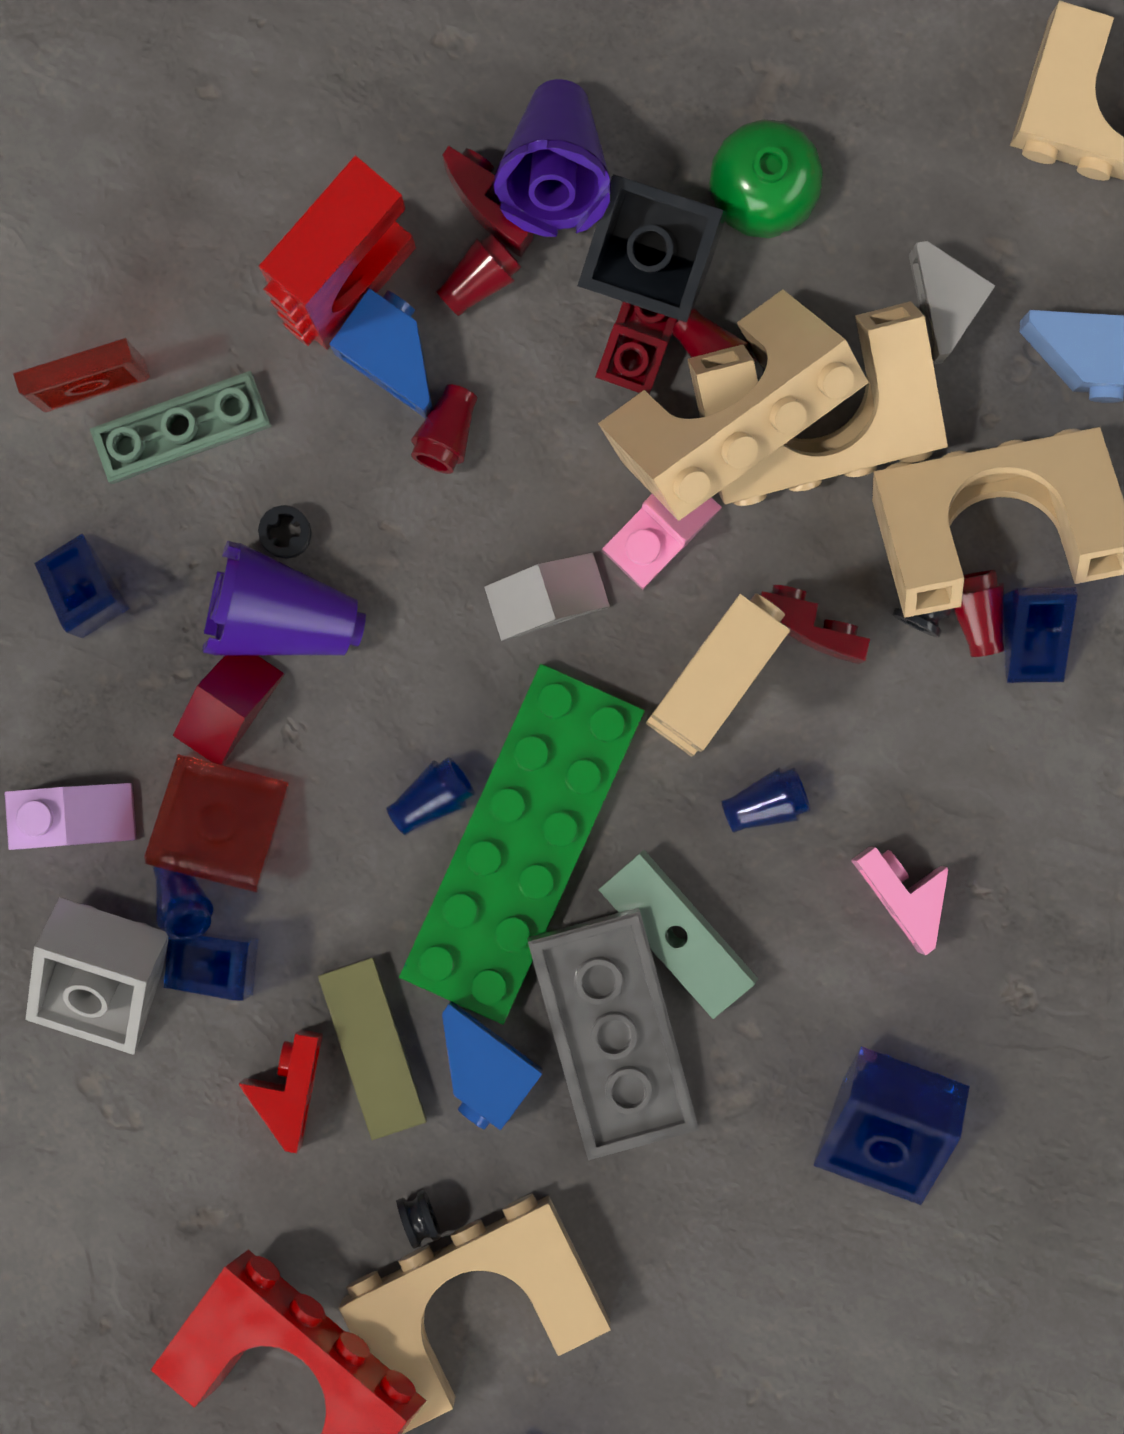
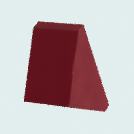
[173,655,285,768]

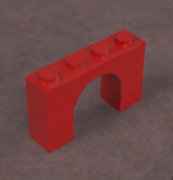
[259,155,416,350]
[151,1249,427,1434]

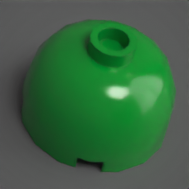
[709,119,823,239]

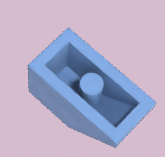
[1019,310,1124,403]

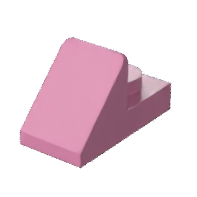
[602,494,722,590]
[851,847,948,955]

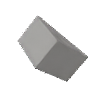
[909,241,995,365]
[484,553,610,642]

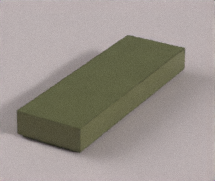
[318,957,427,1141]

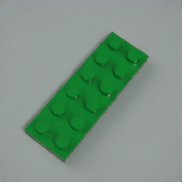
[399,663,645,1025]

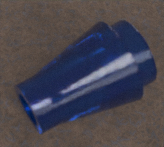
[386,757,475,835]
[721,767,811,833]
[153,854,214,941]

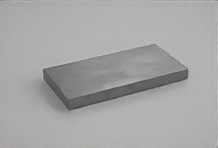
[527,907,699,1160]

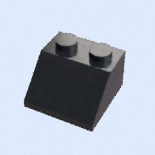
[577,174,727,322]

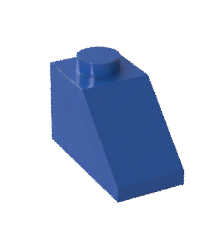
[329,288,433,419]
[442,1001,543,1130]

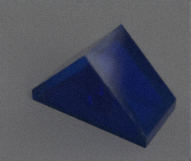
[34,533,130,638]
[1004,587,1078,683]
[163,931,259,1001]

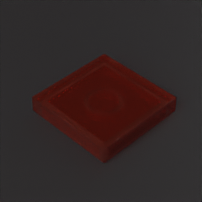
[13,338,150,413]
[144,754,289,893]

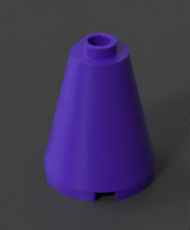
[494,79,611,237]
[202,541,366,656]

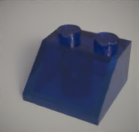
[813,1046,970,1205]

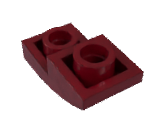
[442,145,533,257]
[595,302,677,395]
[759,585,870,664]

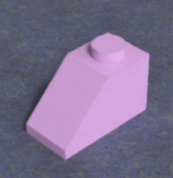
[5,783,137,850]

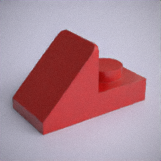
[239,1029,323,1154]

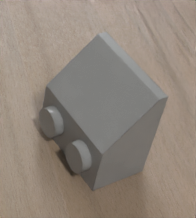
[25,897,169,1055]

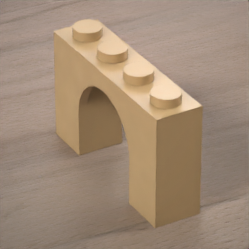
[1010,0,1124,181]
[598,289,869,521]
[687,301,948,506]
[872,427,1124,618]
[645,593,790,757]
[339,1194,611,1434]

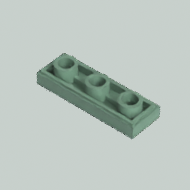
[90,371,272,484]
[598,849,759,1019]

